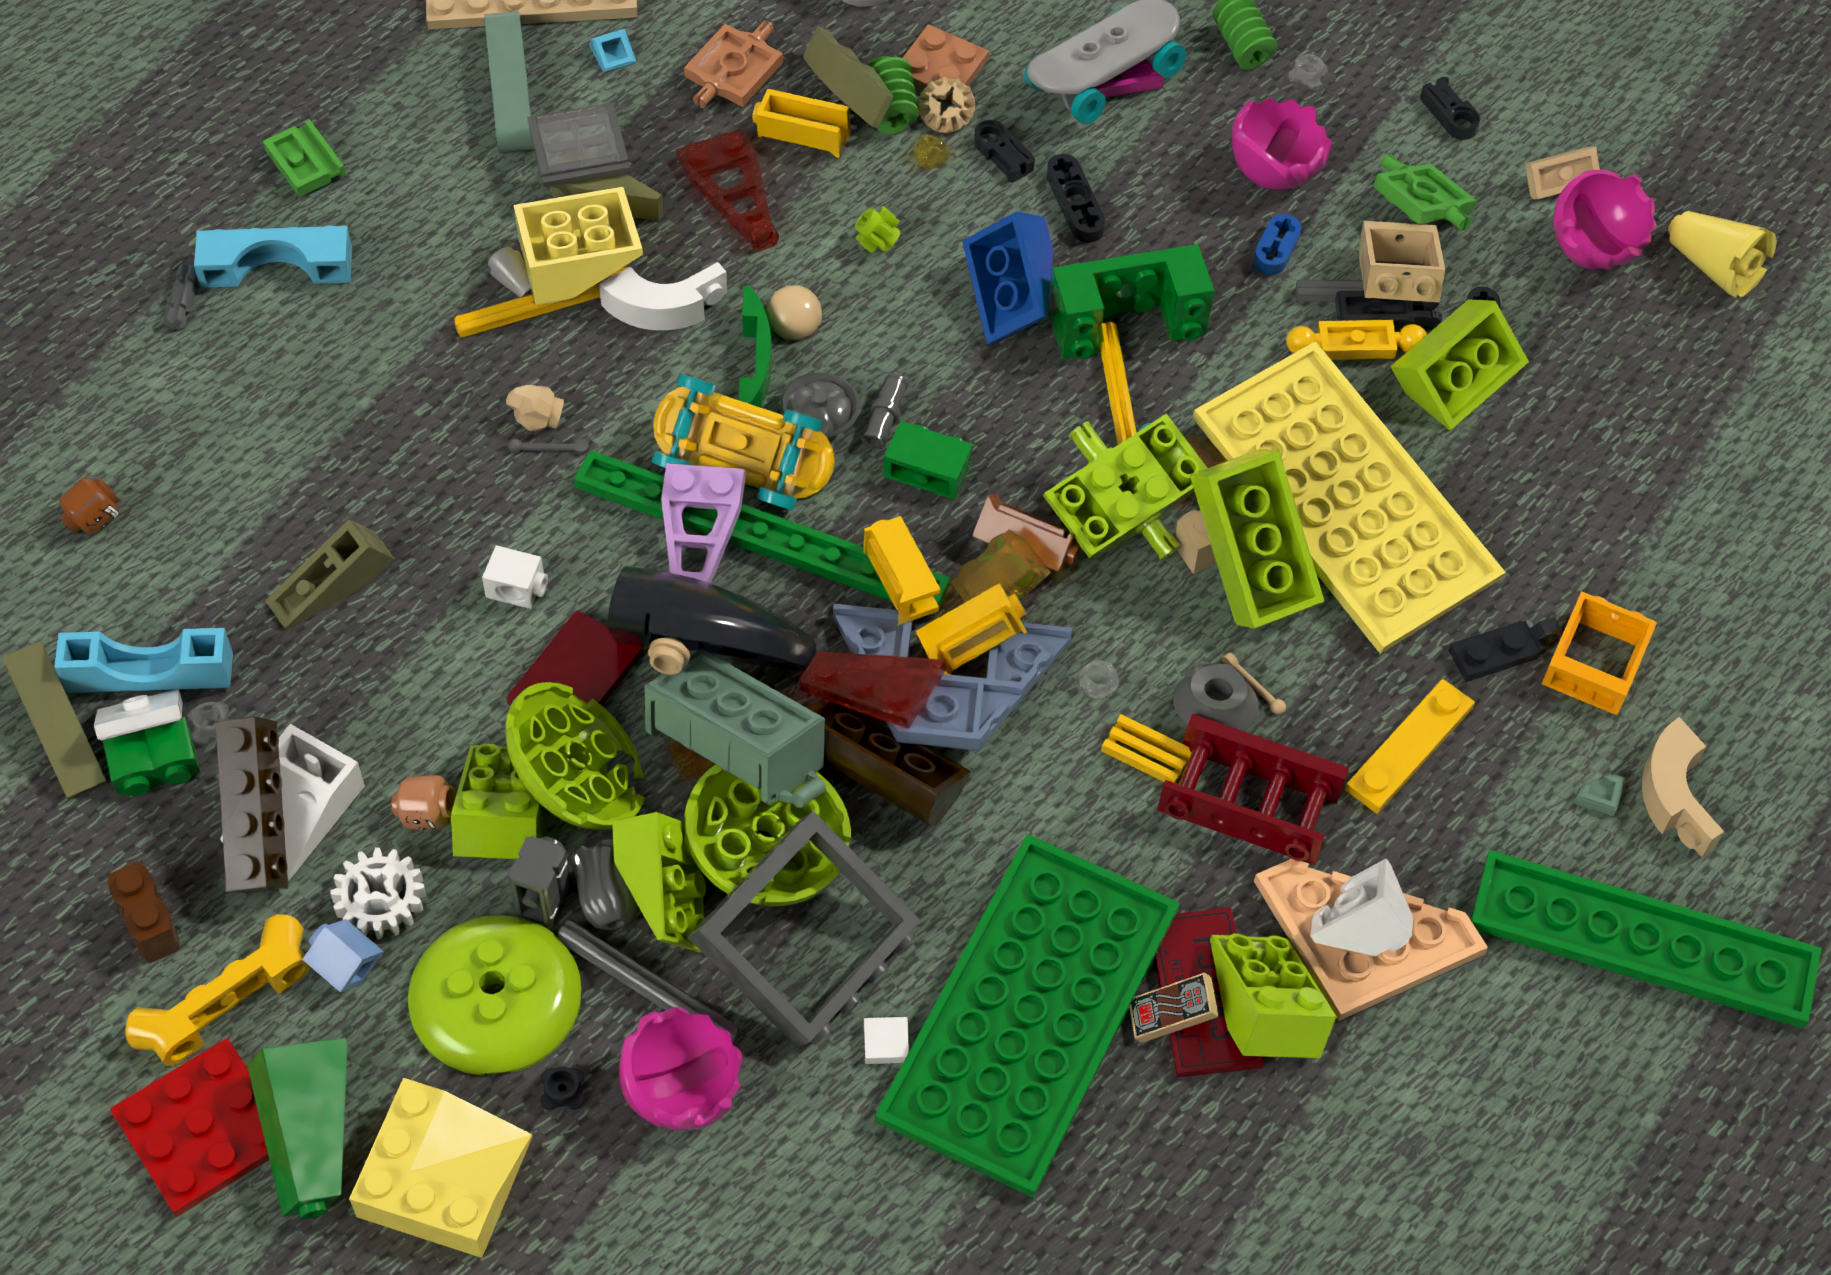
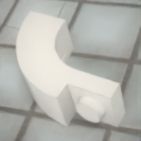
[599,262,727,330]

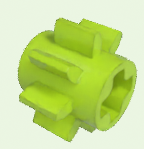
[855,206,900,254]

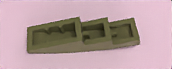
[803,26,893,128]
[2,641,107,800]

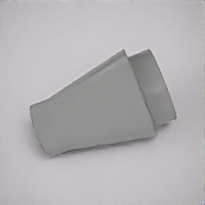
[488,246,533,298]

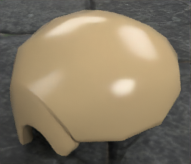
[766,285,822,341]

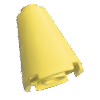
[1668,211,1777,297]

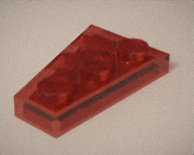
[798,651,946,729]

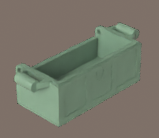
[644,649,826,808]

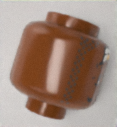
[59,477,120,535]

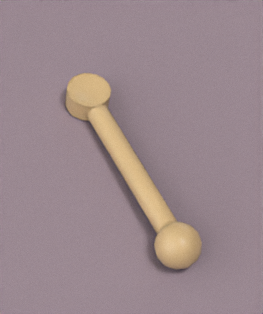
[1222,653,1286,715]

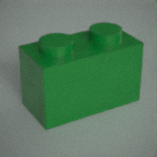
[883,421,973,500]

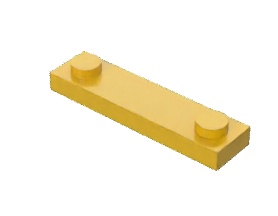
[1345,679,1475,814]

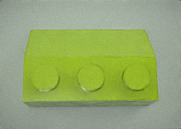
[1390,299,1529,430]

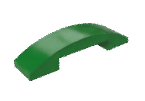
[738,286,772,408]

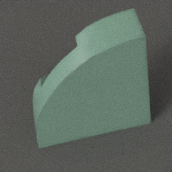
[1574,775,1626,817]

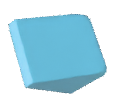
[589,29,636,73]

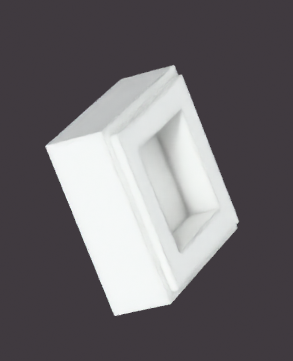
[864,1017,909,1064]

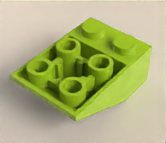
[451,744,546,859]
[612,812,706,952]
[1210,934,1337,1058]

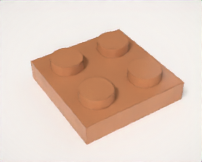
[903,24,989,103]

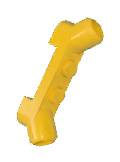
[125,914,311,1066]

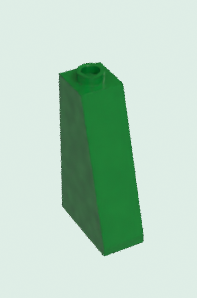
[247,1038,347,1220]

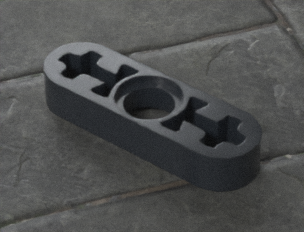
[1046,154,1105,243]

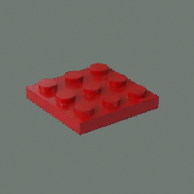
[110,1038,269,1218]

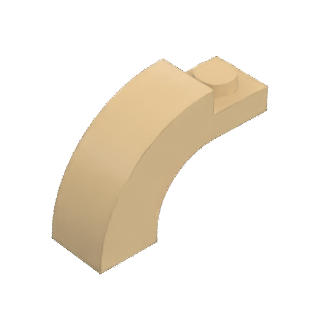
[1642,717,1724,857]

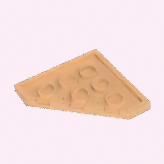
[1254,859,1488,1021]

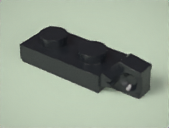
[1448,618,1563,682]

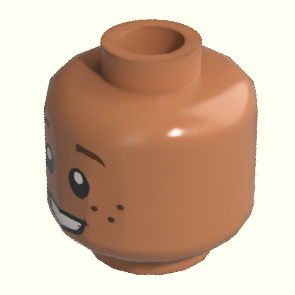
[391,775,457,830]

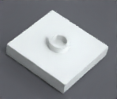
[94,689,183,740]

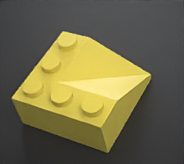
[514,187,643,305]
[349,1078,533,1258]

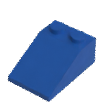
[962,211,1054,345]

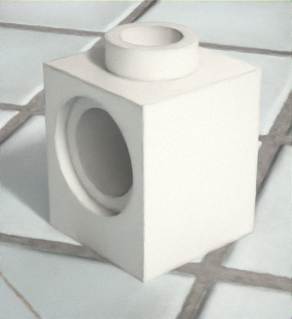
[482,545,548,609]

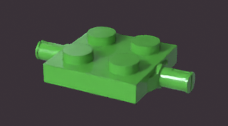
[1373,154,1477,231]

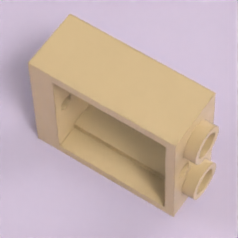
[1359,221,1445,302]

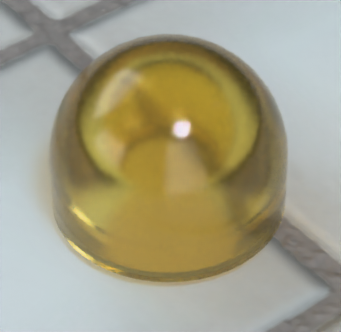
[913,134,951,169]

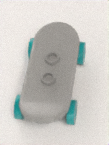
[1024,0,1186,125]

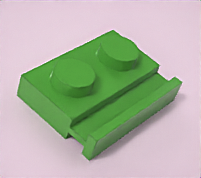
[263,119,346,197]

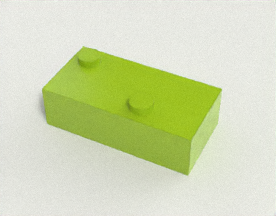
[1190,449,1325,629]

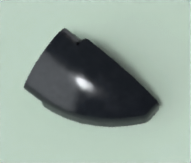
[608,566,817,673]

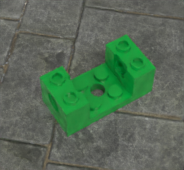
[1048,244,1214,359]

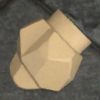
[506,385,564,431]

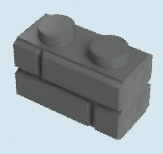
[508,836,572,926]

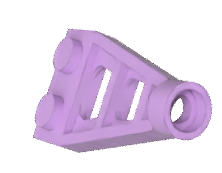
[661,463,746,583]

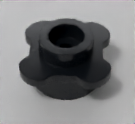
[540,1066,585,1110]

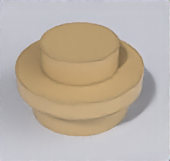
[648,637,690,675]

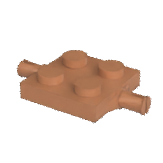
[684,21,783,108]

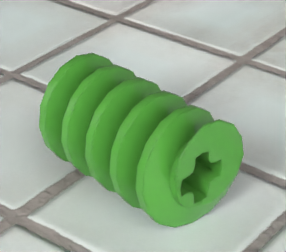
[1212,0,1278,70]
[868,56,919,135]

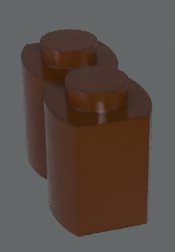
[108,861,180,963]

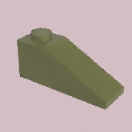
[550,150,664,221]
[265,519,395,630]

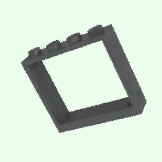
[688,811,921,1047]

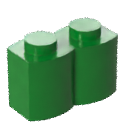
[103,717,201,796]

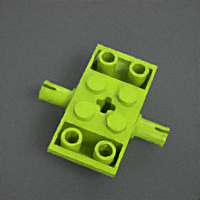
[1043,414,1207,560]

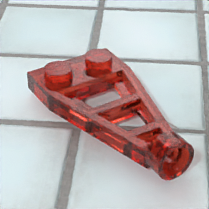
[676,128,779,252]

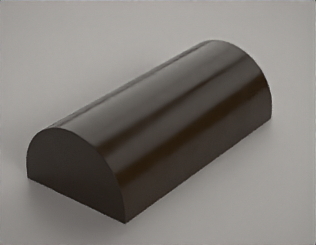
[807,691,971,826]

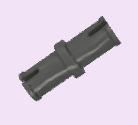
[862,373,909,449]

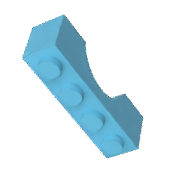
[194,225,352,288]
[54,628,233,693]

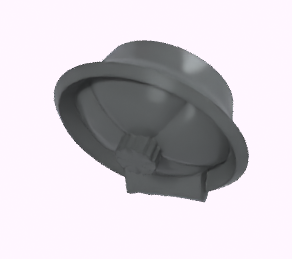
[779,373,860,441]
[1173,663,1258,731]

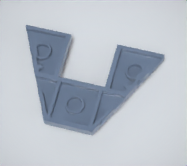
[833,604,1072,750]

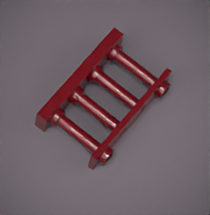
[1157,714,1349,865]

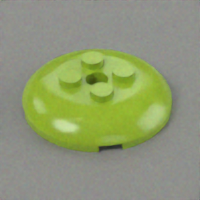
[505,682,645,830]
[684,764,851,907]
[408,915,581,1076]

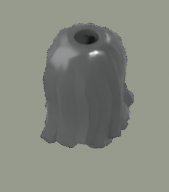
[568,840,639,930]

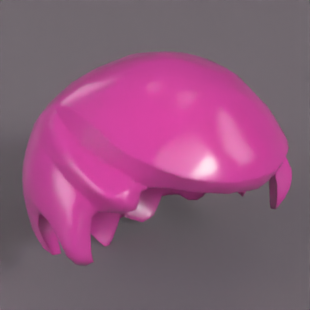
[1232,98,1333,190]
[1553,170,1657,270]
[619,1007,742,1131]

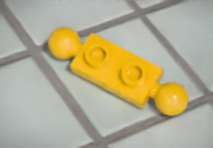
[1286,320,1427,360]

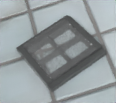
[527,103,630,187]

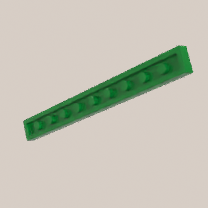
[574,450,950,617]

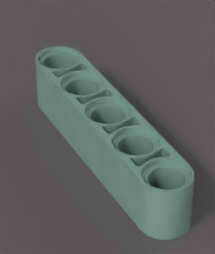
[484,11,534,153]

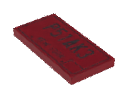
[1154,907,1264,1078]

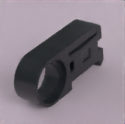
[1420,77,1480,140]
[974,120,1035,182]

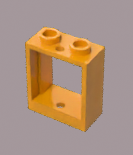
[1542,591,1657,715]

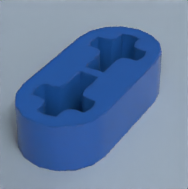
[1254,214,1301,275]

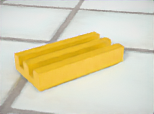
[1101,714,1192,783]

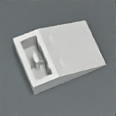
[220,724,365,881]

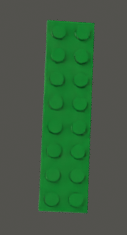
[1471,850,1822,1029]

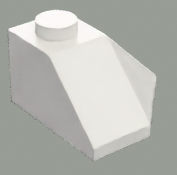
[1310,859,1413,956]

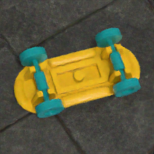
[651,373,835,510]

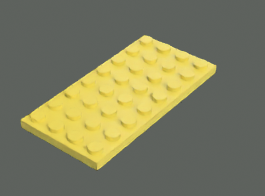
[1192,341,1506,654]

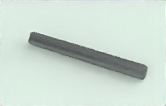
[558,920,740,1044]

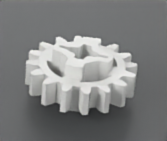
[330,848,426,940]

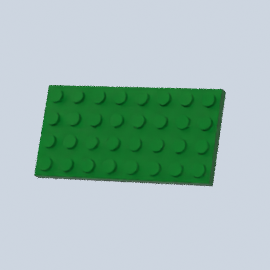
[875,834,1180,1199]

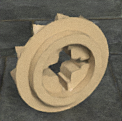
[918,76,975,133]

